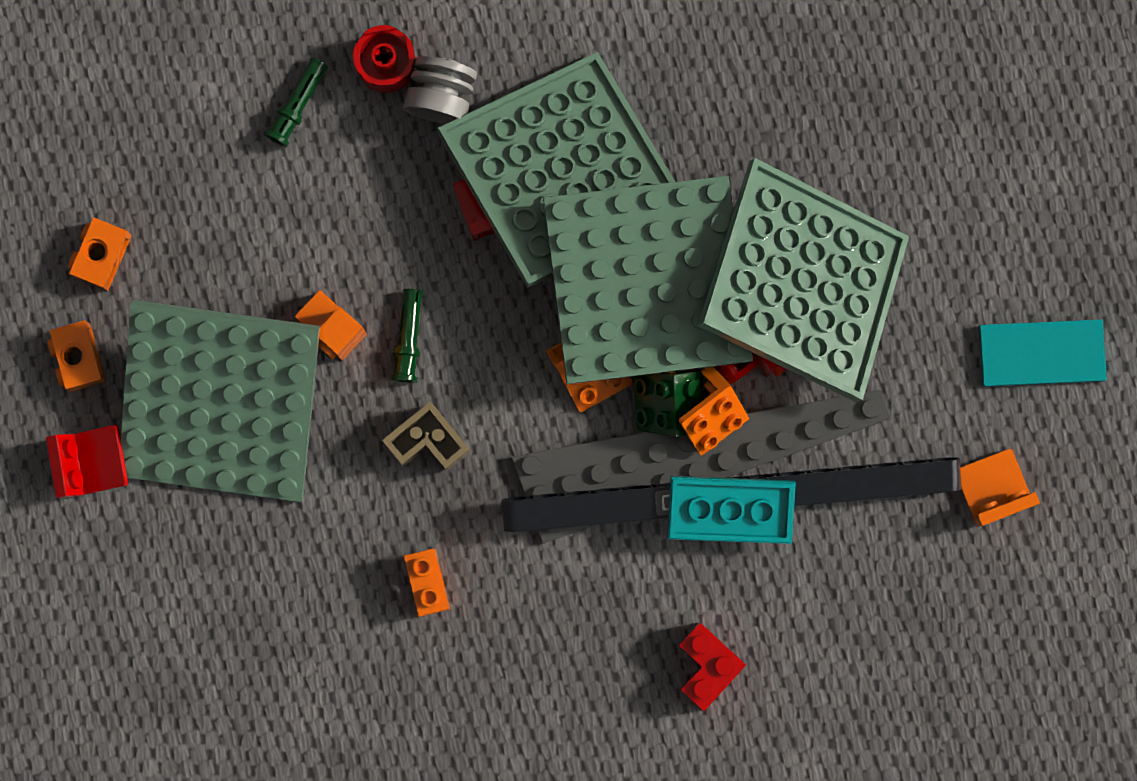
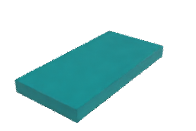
[979,319,1107,387]
[667,476,796,544]

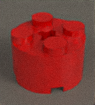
[353,25,416,93]

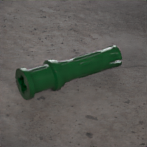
[263,57,328,147]
[390,288,423,383]

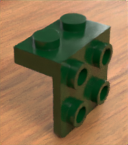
[634,370,703,437]

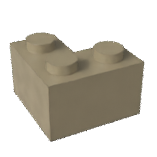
[382,401,471,471]

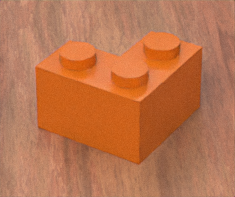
[295,290,367,361]

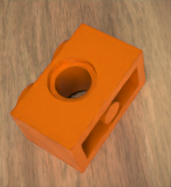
[68,217,132,291]
[47,320,106,392]
[404,548,450,617]

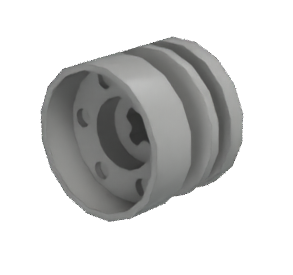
[403,56,477,124]

